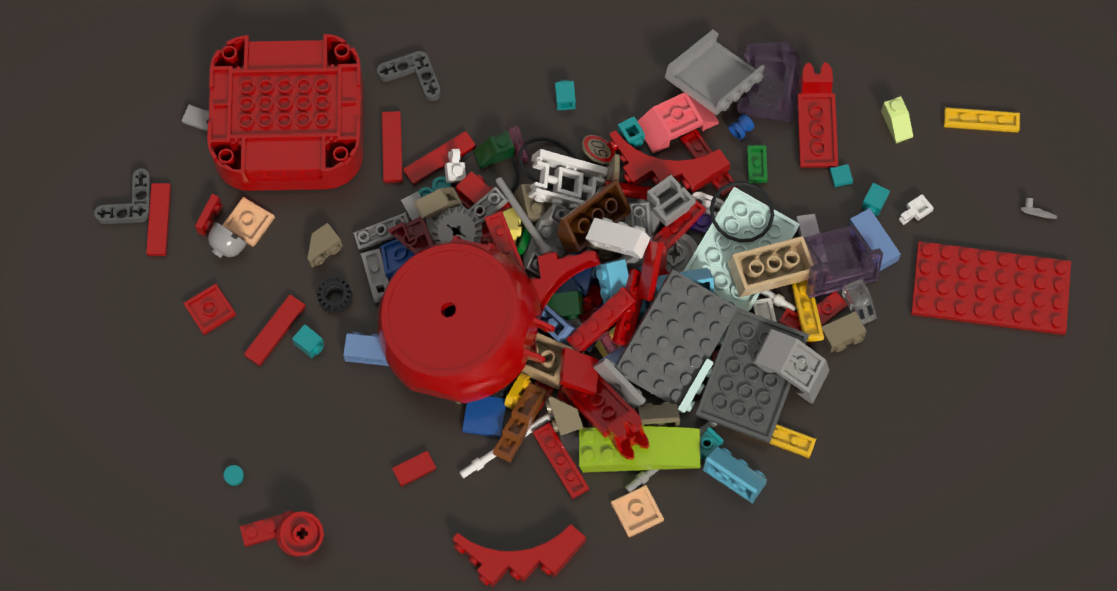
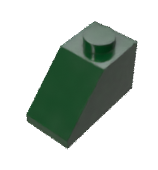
[473,131,515,168]
[547,291,584,320]

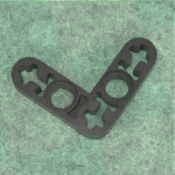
[377,51,441,101]
[94,168,151,224]

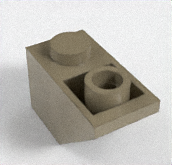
[414,187,462,219]
[307,223,343,268]

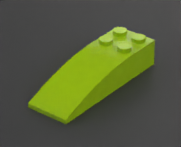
[579,426,701,472]

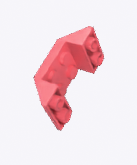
[637,92,719,154]

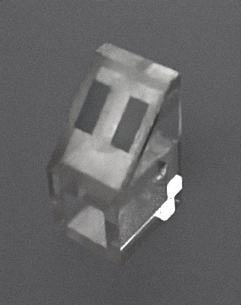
[842,278,877,325]

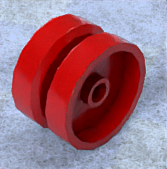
[275,511,324,557]

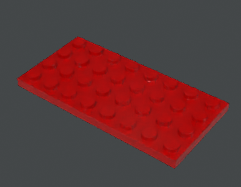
[911,241,1071,335]

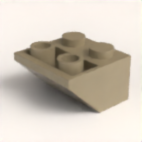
[514,183,553,228]
[545,395,583,435]

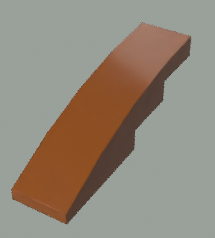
[493,383,547,462]

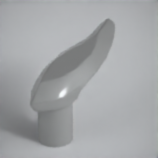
[1021,198,1057,219]

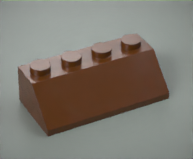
[557,179,631,252]

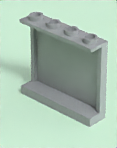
[665,30,765,115]

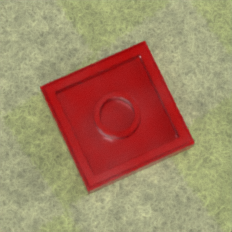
[183,283,236,335]
[559,347,599,396]

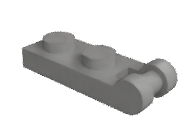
[361,249,388,304]

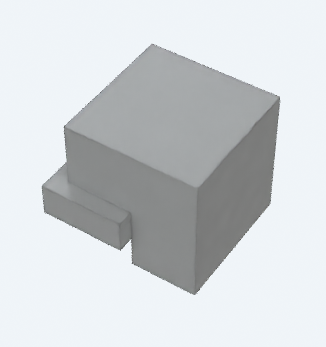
[647,175,696,227]

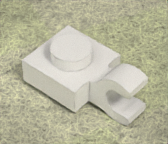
[444,149,466,183]
[899,194,934,225]

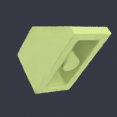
[881,97,913,143]

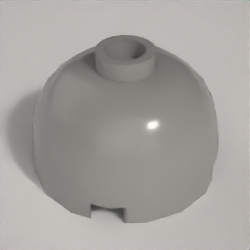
[208,222,247,258]

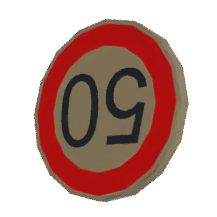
[581,135,616,164]

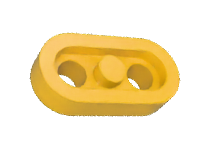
[505,373,532,409]

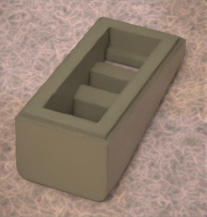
[604,154,620,182]

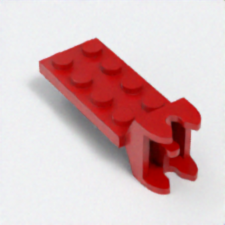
[797,62,838,168]
[560,374,650,460]

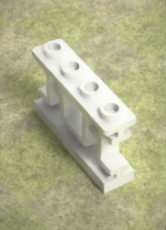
[528,149,608,211]

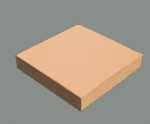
[222,197,275,247]
[611,485,664,538]

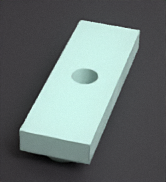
[678,359,713,413]

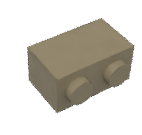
[822,311,866,353]

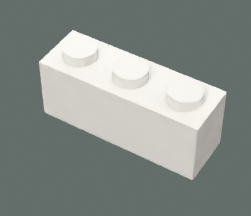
[586,218,650,259]

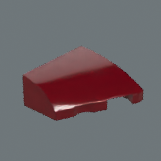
[387,217,435,254]

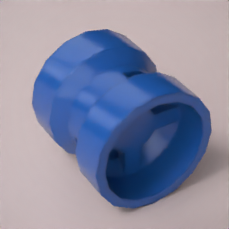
[728,114,755,140]

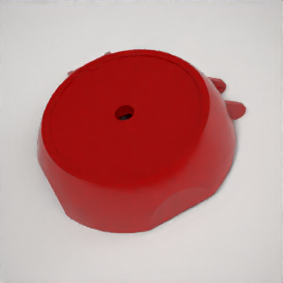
[378,235,555,403]

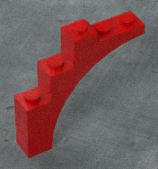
[609,130,730,194]
[530,250,600,354]
[452,524,586,587]

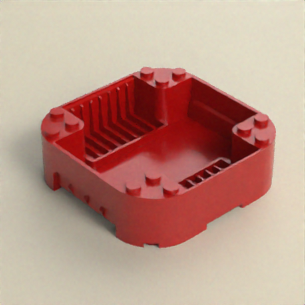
[207,34,364,191]

